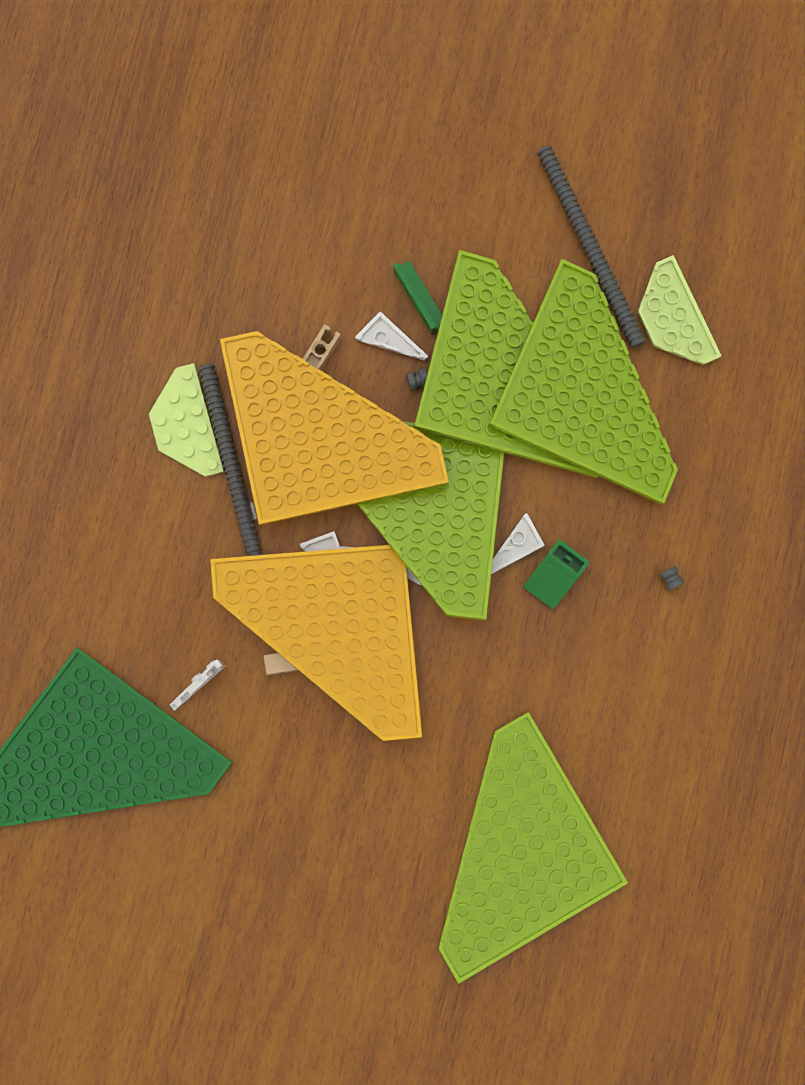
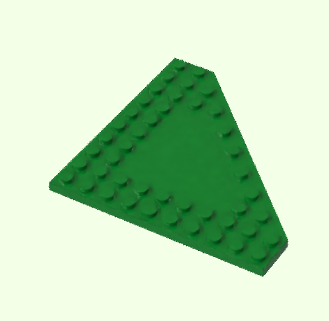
[0,647,232,827]

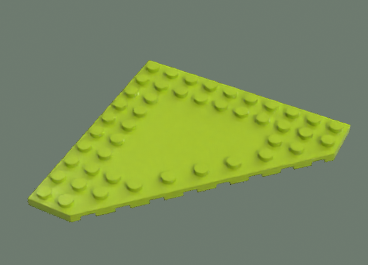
[414,250,599,478]
[489,259,678,505]
[357,421,504,621]
[438,712,628,984]

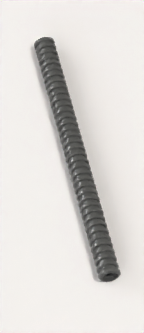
[537,146,646,348]
[198,364,263,556]

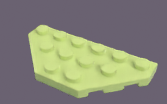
[637,255,721,365]
[149,363,224,477]

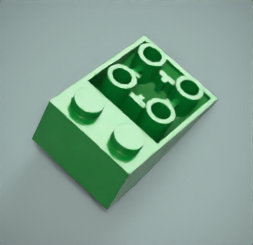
[523,539,590,610]

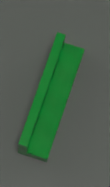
[393,261,442,335]

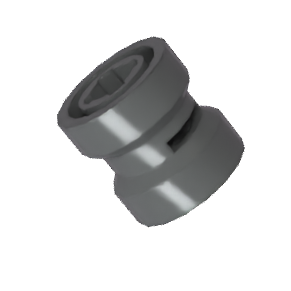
[406,368,427,391]
[659,566,685,591]

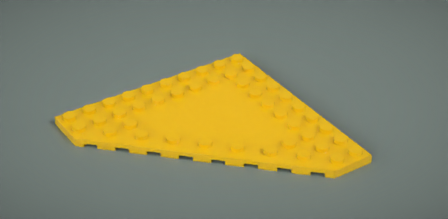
[220,331,449,525]
[210,545,422,741]

